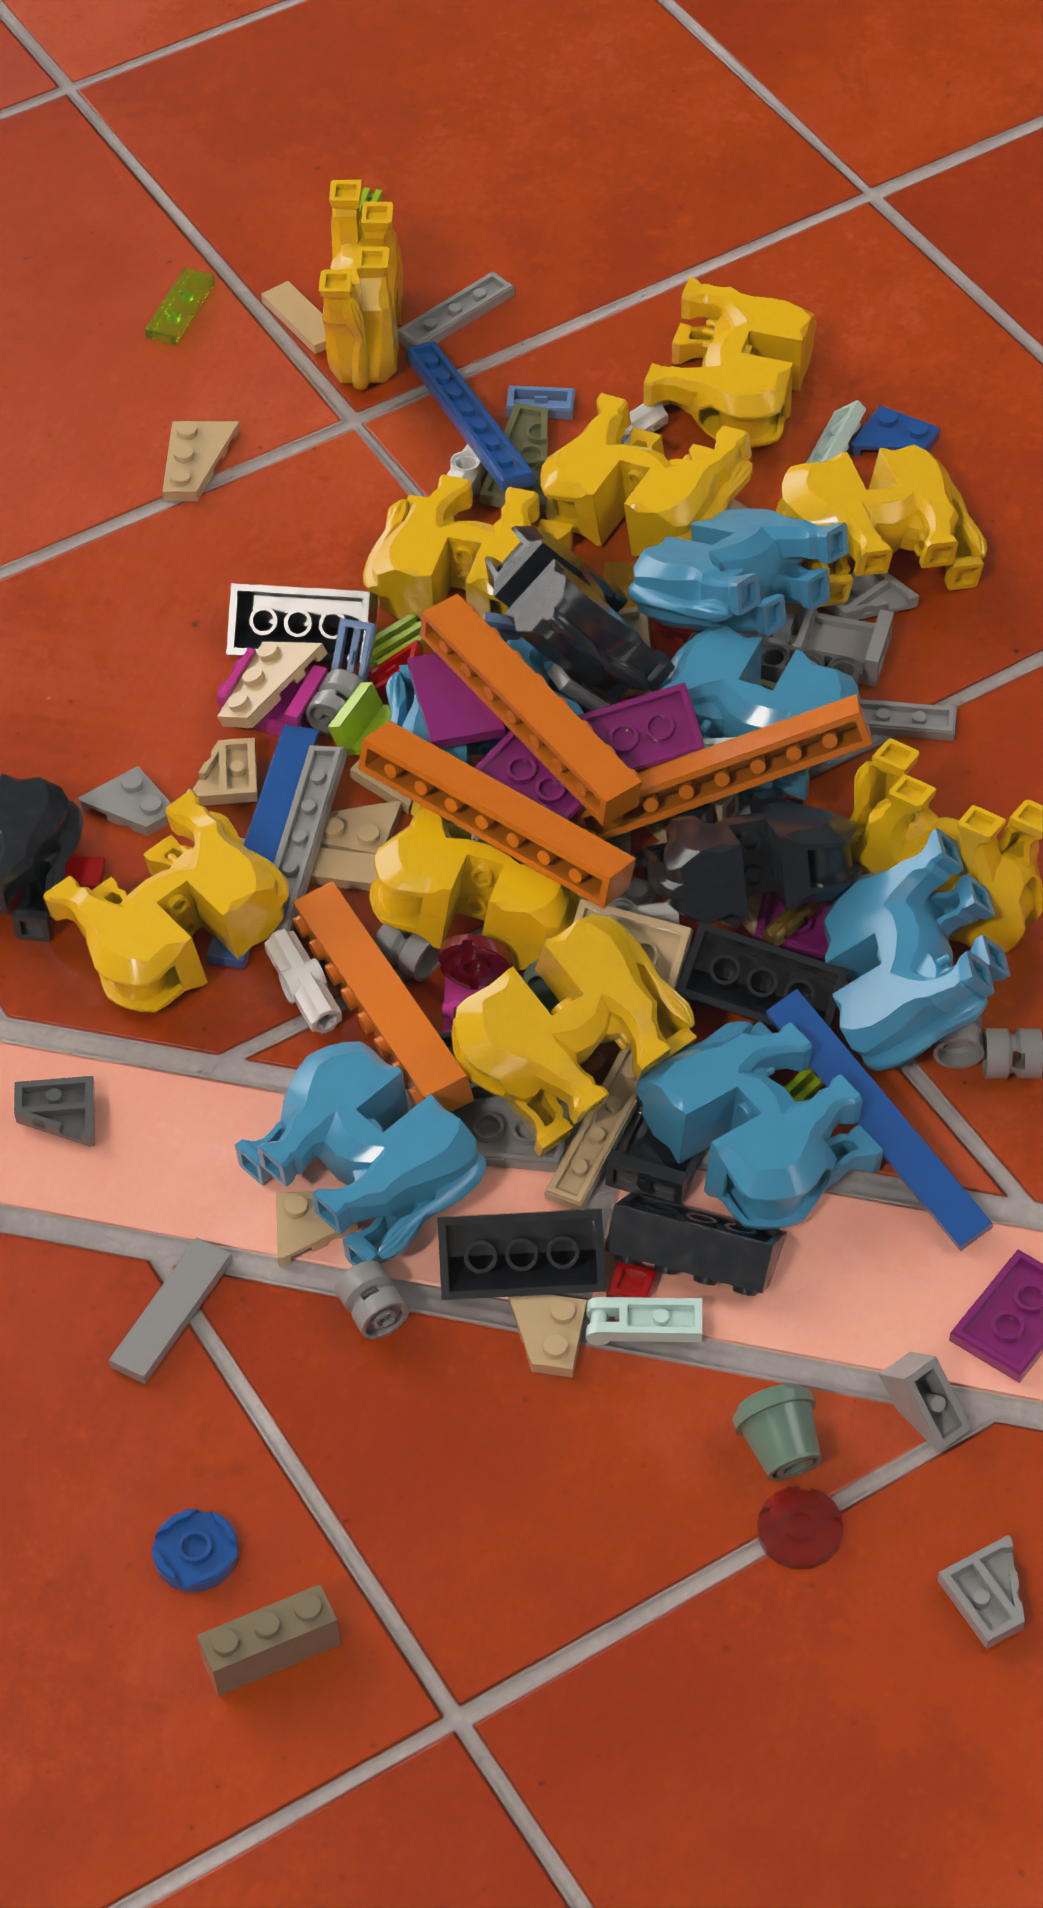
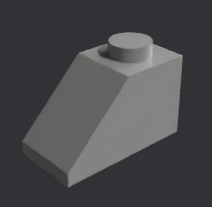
[879,1352,972,1451]

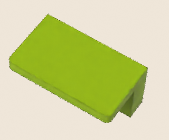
[328,682,392,756]

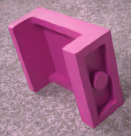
[217,647,328,736]

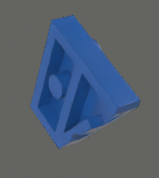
[849,405,940,456]

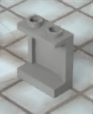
[789,608,894,687]

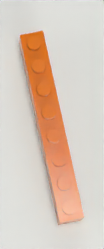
[420,593,642,826]
[576,694,873,840]
[358,721,636,909]
[292,881,474,1113]

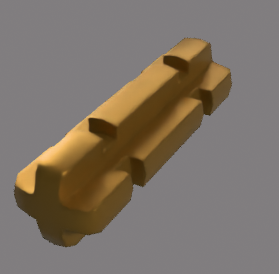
[761,902,817,947]

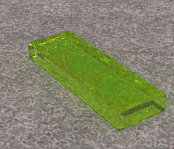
[145,268,215,345]

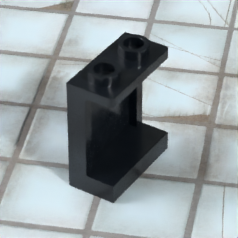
[605,1095,705,1204]

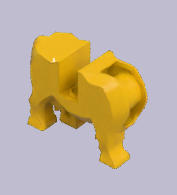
[319,180,403,391]
[644,276,817,448]
[540,393,753,556]
[776,445,987,607]
[363,475,573,620]
[850,738,1043,953]
[43,790,289,1012]
[369,801,596,971]
[451,913,697,1158]

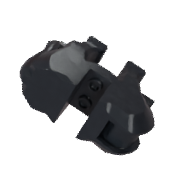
[485,526,675,702]
[0,774,84,942]
[634,787,862,924]

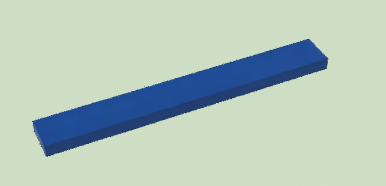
[405,342,535,492]
[206,725,320,969]
[766,989,993,1251]

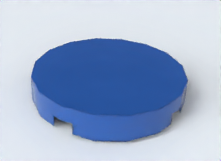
[152,1509,239,1592]

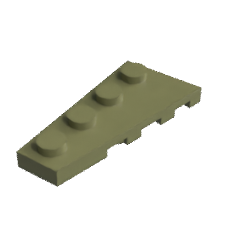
[480,403,548,515]

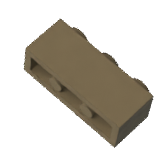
[197,1584,341,1696]

